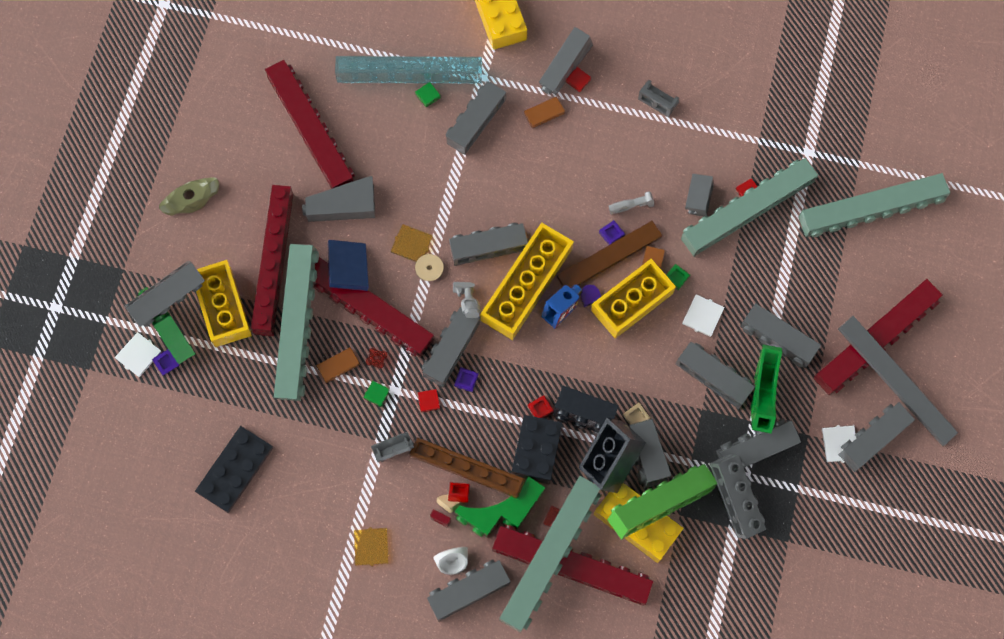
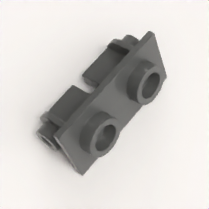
[371,431,414,462]

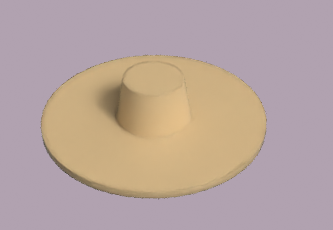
[415,254,444,281]

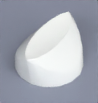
[433,547,468,575]

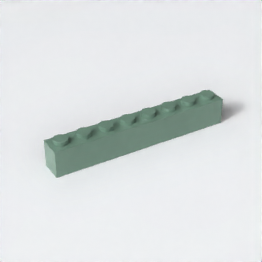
[681,158,818,257]
[798,173,950,237]
[274,244,319,401]
[499,476,601,633]

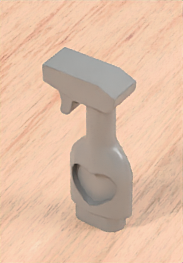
[608,191,654,215]
[453,282,481,318]

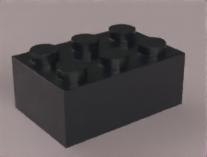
[553,386,619,435]
[511,415,562,484]
[579,418,646,493]

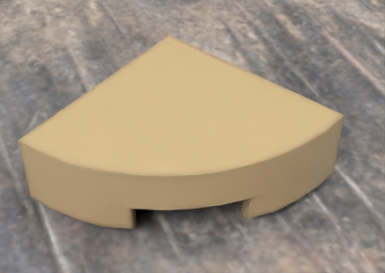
[437,494,465,513]

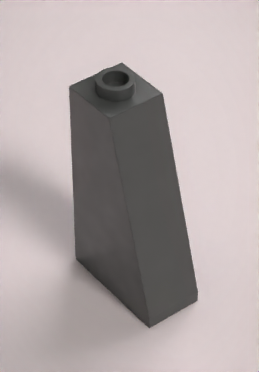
[539,27,593,95]
[302,176,375,222]

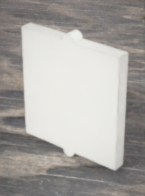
[682,295,725,337]
[115,332,162,377]
[822,425,856,463]

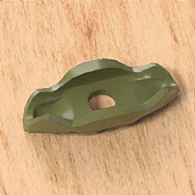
[159,177,219,216]

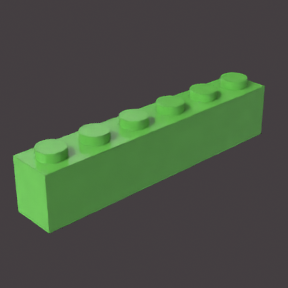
[607,464,717,540]

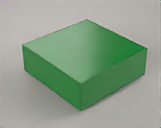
[415,82,441,107]
[666,264,690,290]
[363,381,390,407]

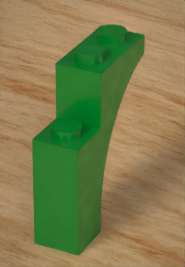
[138,287,195,364]
[750,344,782,434]
[455,477,545,538]

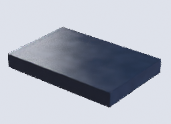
[327,240,369,291]

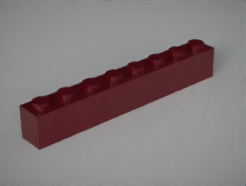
[265,60,355,189]
[251,185,294,337]
[313,257,435,358]
[813,279,943,395]
[492,525,653,606]

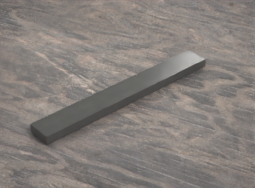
[838,316,958,446]

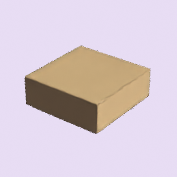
[623,403,650,425]

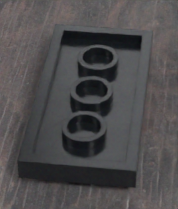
[195,426,274,514]

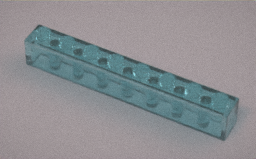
[335,56,482,84]

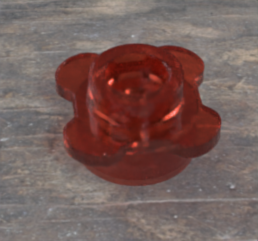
[366,347,387,369]

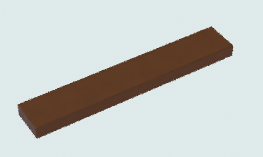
[557,220,662,288]
[409,437,525,499]

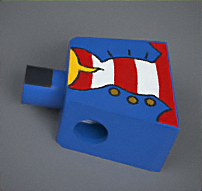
[541,285,583,329]

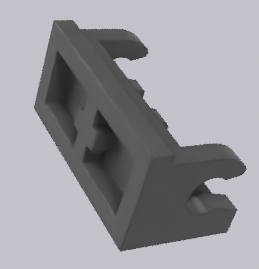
[638,80,680,118]
[685,174,714,217]

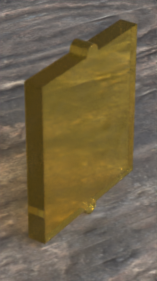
[391,224,433,262]
[354,527,389,567]

